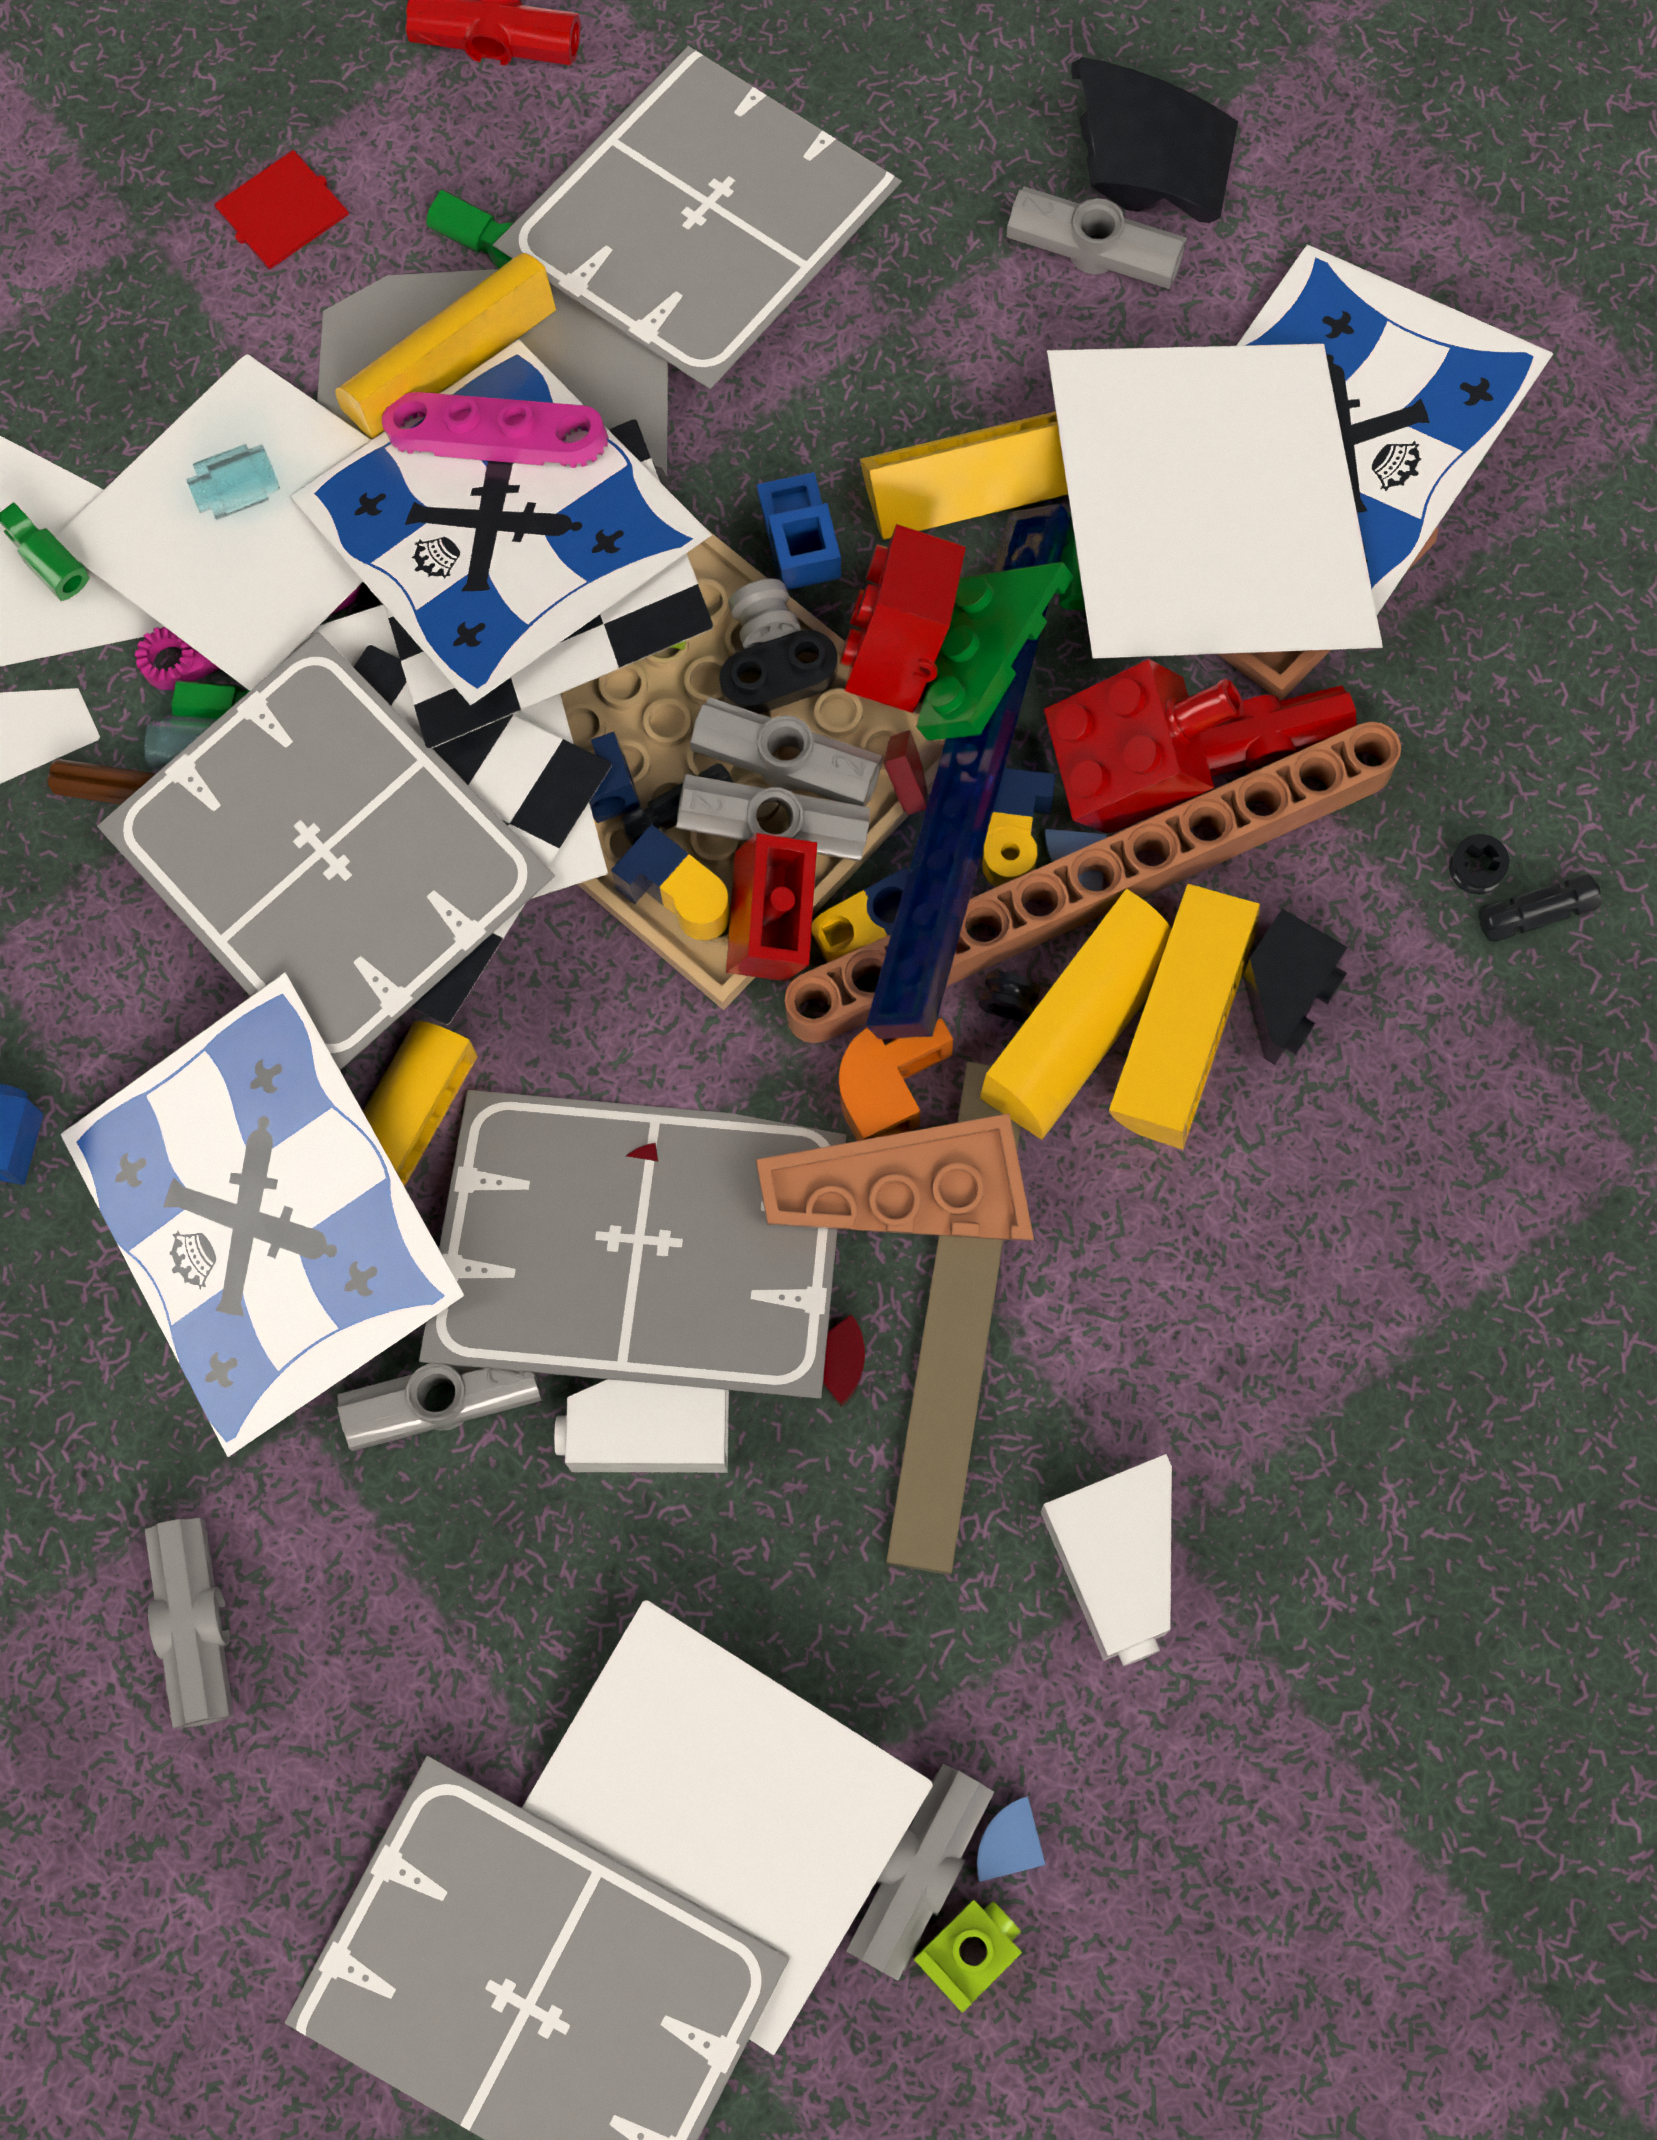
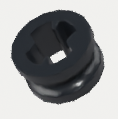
[1449,834,1510,895]
[978,971,1040,1022]

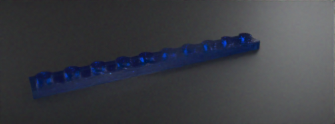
[866,504,1072,1039]

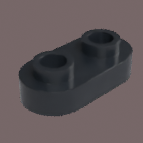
[719,630,838,714]

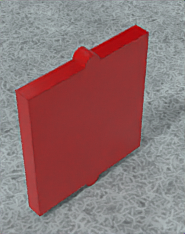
[214,150,349,270]

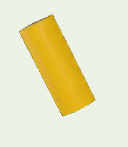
[335,253,556,440]
[860,411,1068,540]
[1109,883,1260,1150]
[980,888,1172,1140]
[363,1021,478,1187]

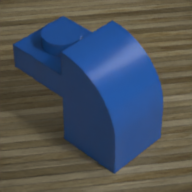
[757,472,841,590]

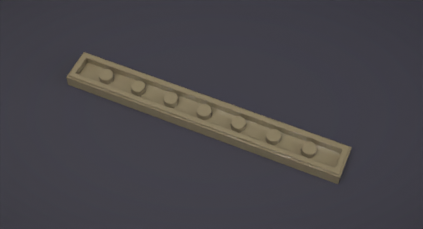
[886,1062,1021,1575]

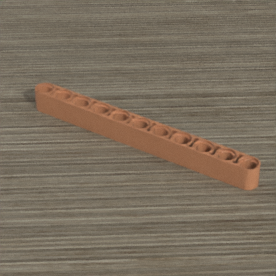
[784,722,1401,1043]

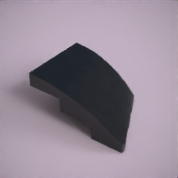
[1071,57,1238,223]

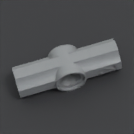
[1007,186,1187,289]
[690,697,883,807]
[675,774,870,862]
[337,1363,543,1451]
[145,1518,234,1729]
[846,1764,994,1981]

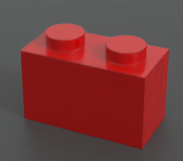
[726,833,818,981]

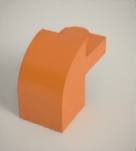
[839,1018,953,1141]

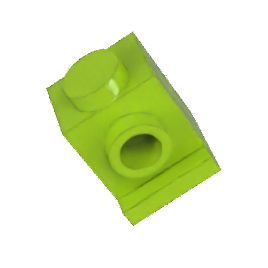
[913,1900,1022,2013]

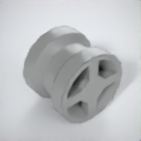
[728,579,800,649]

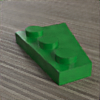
[916,562,1074,741]

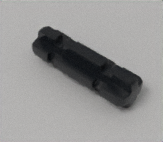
[619,763,734,846]
[1479,874,1601,942]

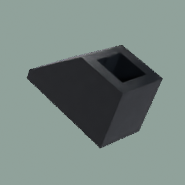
[1243,909,1347,1065]

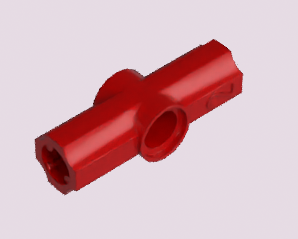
[406,0,581,66]
[1199,685,1357,777]

